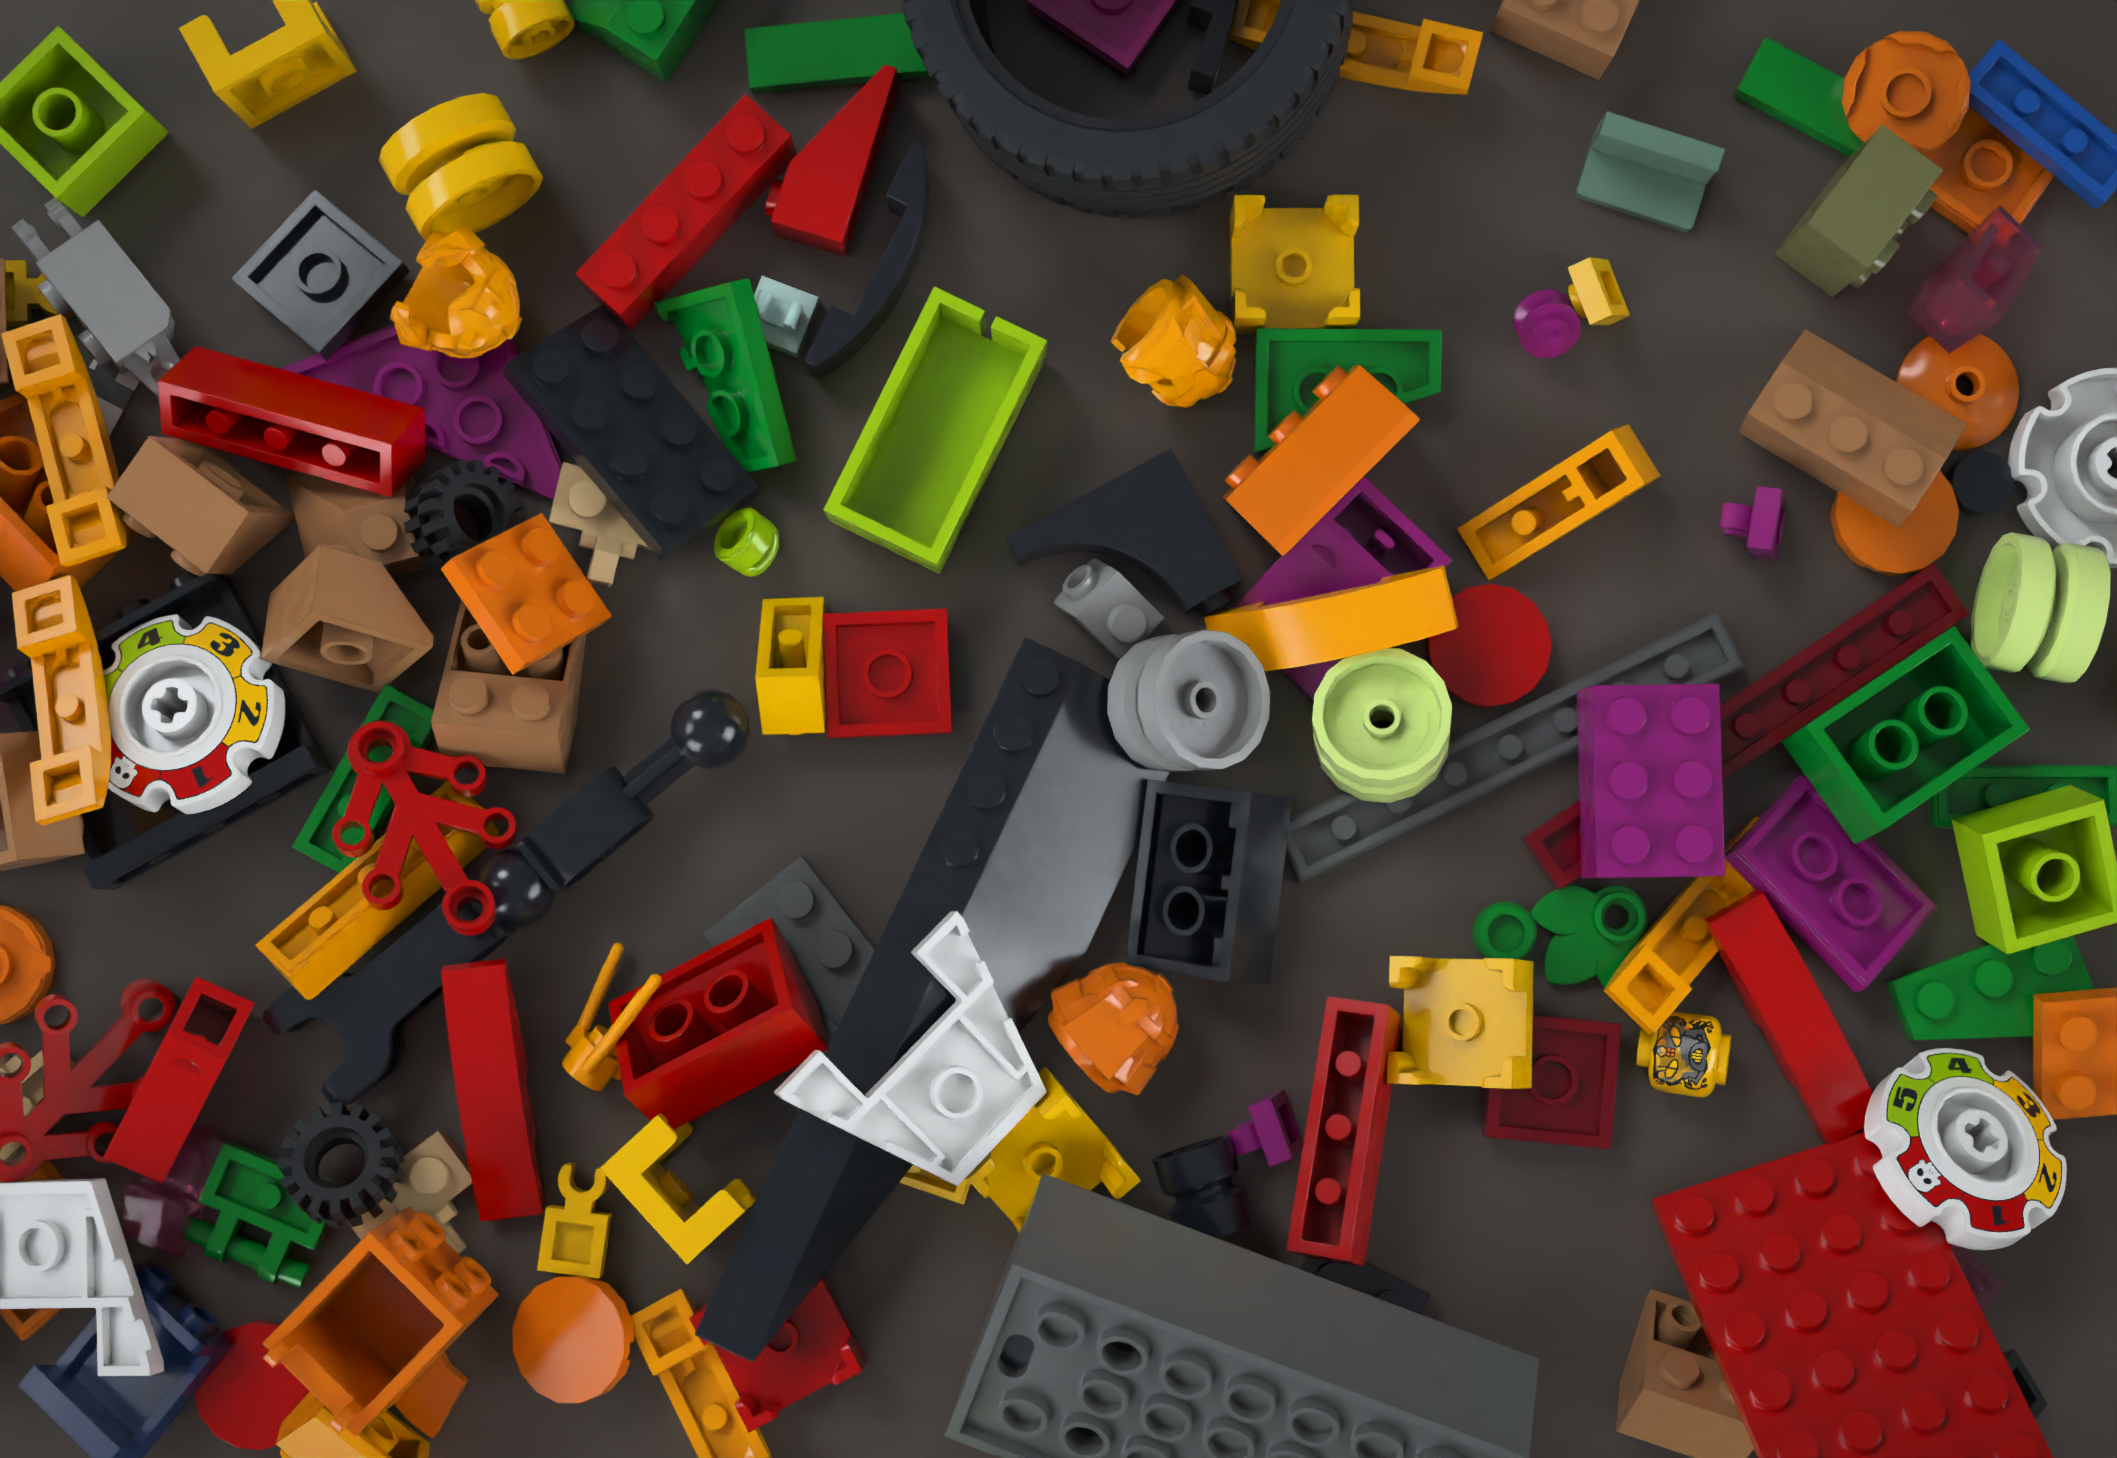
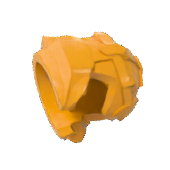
[390,224,522,358]
[1111,274,1237,408]

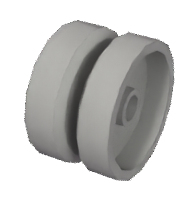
[1107,630,1270,772]

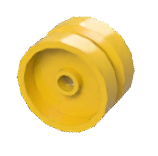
[379,93,543,241]

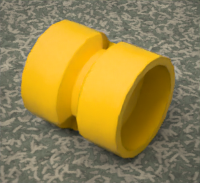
[475,0,575,60]

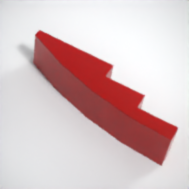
[1704,889,1872,1146]
[441,958,545,1222]

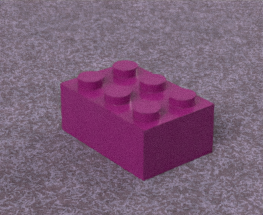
[1577,684,1725,878]

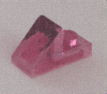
[122,1125,231,1259]

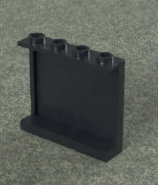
[0,572,333,890]

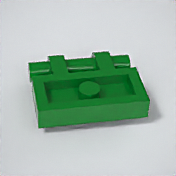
[185,1141,340,1289]

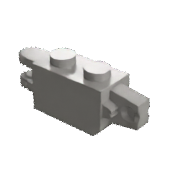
[11,197,180,399]

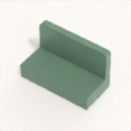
[1575,111,1725,232]

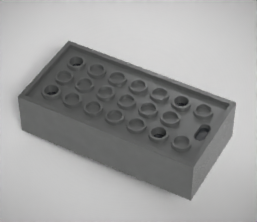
[944,1173,1539,1458]

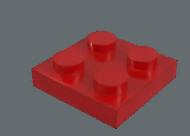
[823,608,953,739]

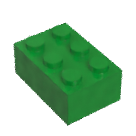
[1781,626,2030,844]

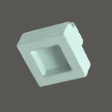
[754,276,821,359]

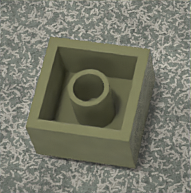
[1774,125,1943,298]

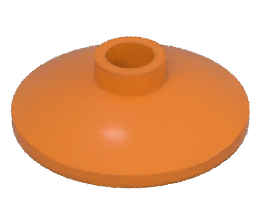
[1896,329,2019,451]

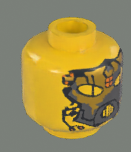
[1636,1011,1732,1098]

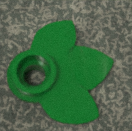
[1530,885,1648,989]

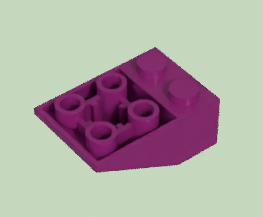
[1233,476,1452,701]

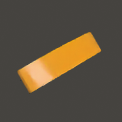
[1229,0,1483,95]
[1,314,126,567]
[1204,565,1459,671]
[12,575,111,826]
[1603,816,1759,1035]
[631,1288,773,1458]

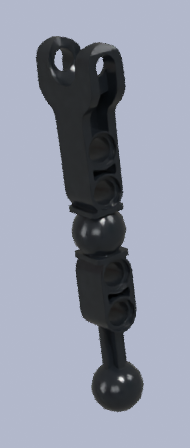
[263,689,750,1106]

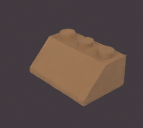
[1738,329,1967,528]

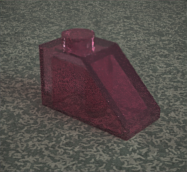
[1906,206,2044,353]

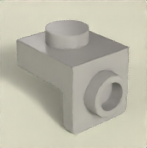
[1054,558,1164,660]

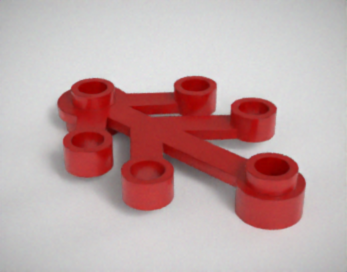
[332,721,517,936]
[0,978,176,1182]

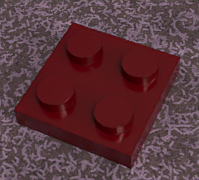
[1482,1015,1621,1150]

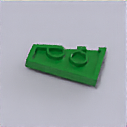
[654,278,797,472]
[1253,328,1442,452]
[1884,936,2094,1040]

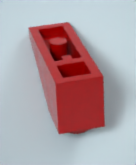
[765,64,900,258]

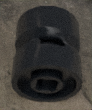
[1152,1135,1256,1238]

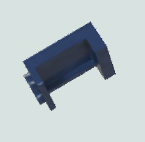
[18,1262,233,1458]

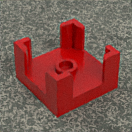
[689,1276,867,1433]

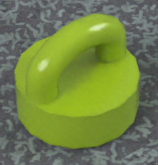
[714,507,779,577]

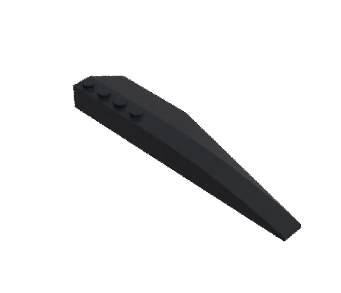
[694,637,1169,1362]

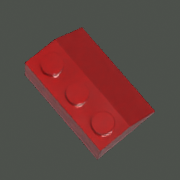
[608,917,829,1130]

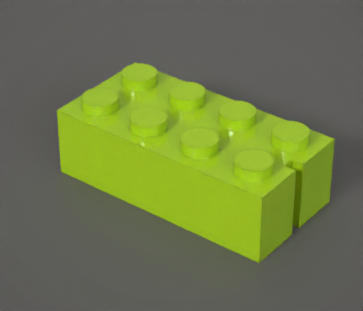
[823,286,1047,574]

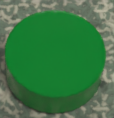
[1471,902,1537,960]

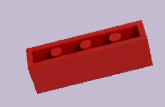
[575,93,797,331]
[158,346,425,497]
[1286,996,1403,1267]

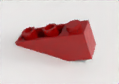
[103,976,255,1184]

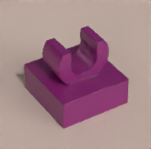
[1719,486,1788,562]
[1228,1089,1304,1167]

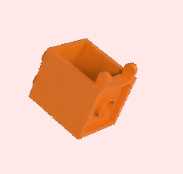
[262,1206,499,1437]

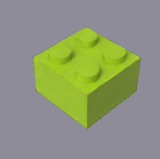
[0,26,169,218]
[1952,785,2117,954]

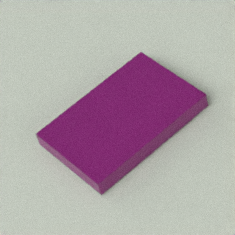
[1725,773,1938,993]

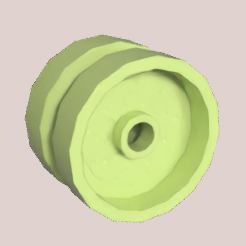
[1970,532,2111,683]
[1312,648,1452,803]

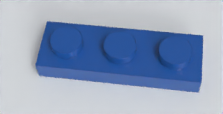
[1968,39,2117,209]

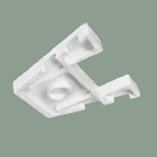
[774,911,1047,1186]
[0,1178,164,1376]

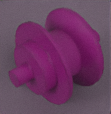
[1513,289,1581,358]

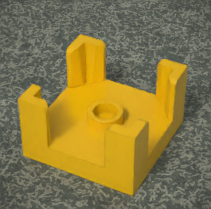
[179,0,357,129]
[1230,195,1360,334]
[1387,956,1534,1089]
[966,1067,1141,1232]
[600,1113,758,1264]

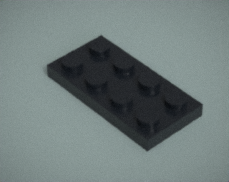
[503,304,759,561]

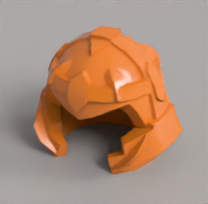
[1048,962,1179,1095]

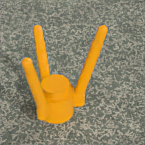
[561,942,662,1092]

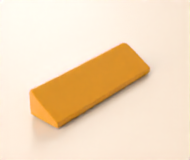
[255,781,499,1000]

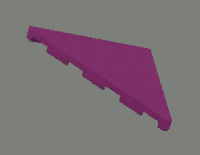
[280,324,563,500]

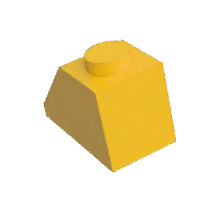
[755,597,826,735]

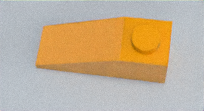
[1457,424,1661,581]

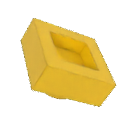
[1567,257,1630,326]

